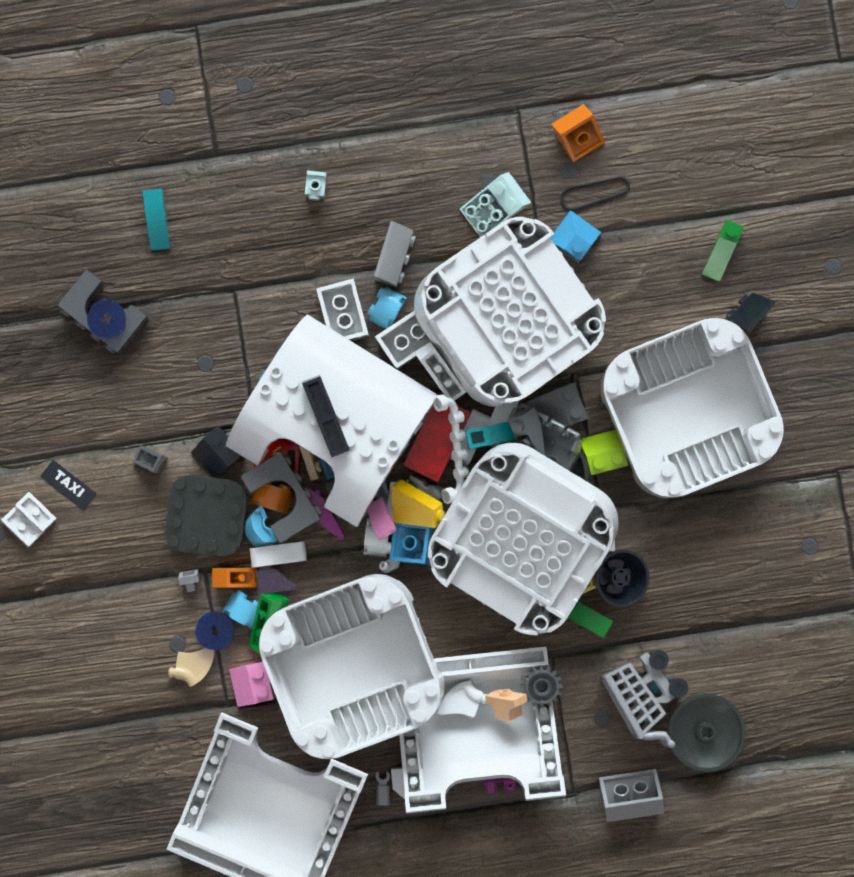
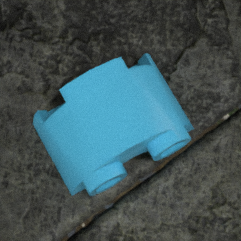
[367,287,407,329]
[244,506,278,547]
[222,590,258,629]

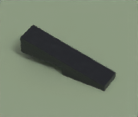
[302,374,350,457]

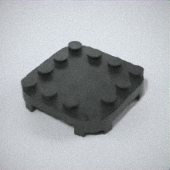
[165,475,248,556]

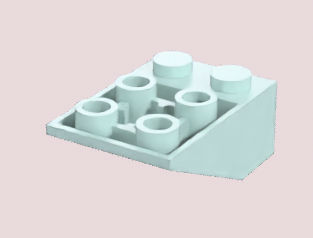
[460,172,531,237]

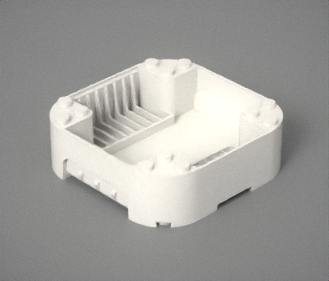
[414,217,606,407]
[600,318,783,498]
[428,443,619,635]
[259,574,445,759]

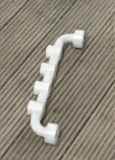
[433,395,469,504]

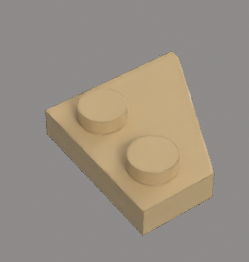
[300,446,322,480]

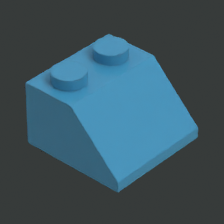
[389,523,437,566]

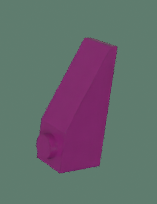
[308,488,345,540]

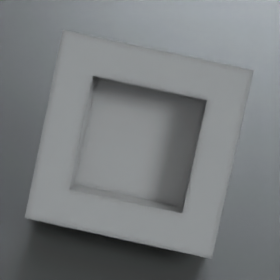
[178,569,200,592]

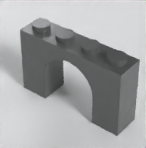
[58,269,149,354]
[241,452,322,543]

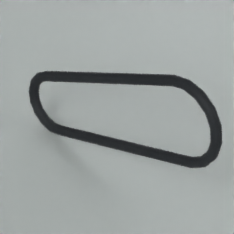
[560,176,630,211]

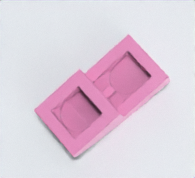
[367,497,396,540]

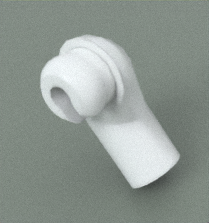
[379,559,400,573]

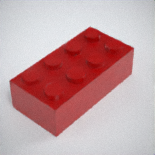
[403,406,471,483]

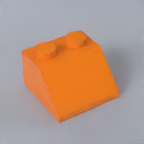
[551,104,605,162]

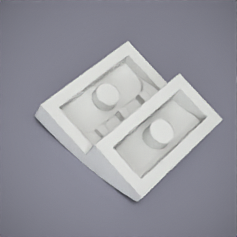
[1,492,56,548]

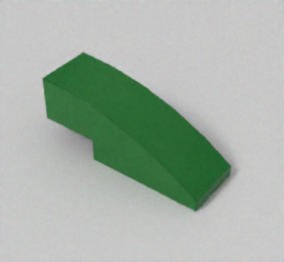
[567,601,613,638]

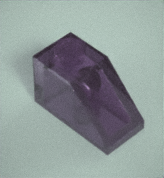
[256,565,298,594]

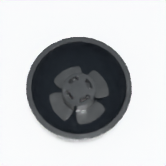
[594,549,649,607]

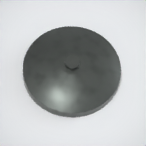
[667,693,746,772]

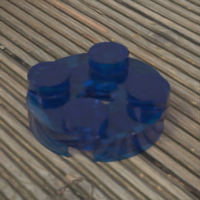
[87,299,127,338]
[195,611,234,651]

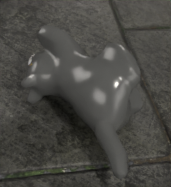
[406,472,444,501]

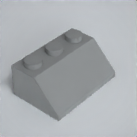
[374,221,416,287]
[599,769,664,822]

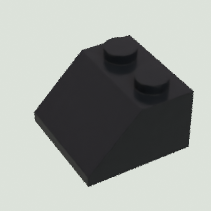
[191,425,243,479]

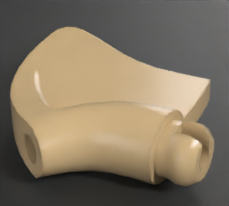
[168,646,215,687]

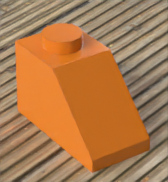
[212,568,257,588]

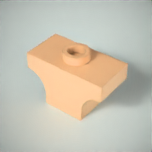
[485,689,527,722]

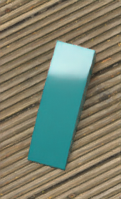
[143,189,171,251]

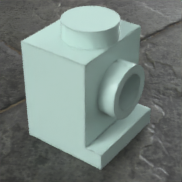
[305,170,327,201]

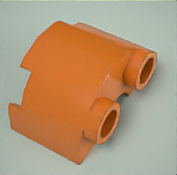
[251,483,294,514]

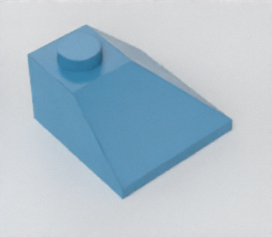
[551,210,601,263]

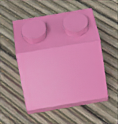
[229,661,275,707]

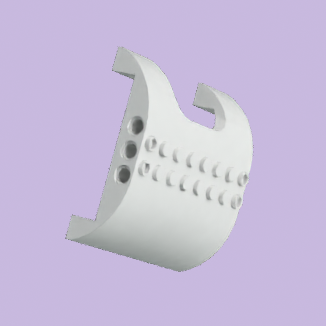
[226,315,439,527]
[399,647,566,814]
[166,712,368,877]

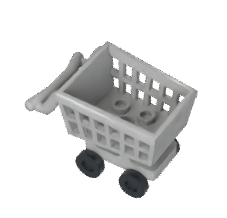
[601,650,689,748]

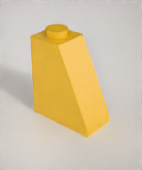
[391,480,445,528]

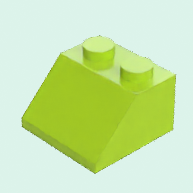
[581,430,628,476]

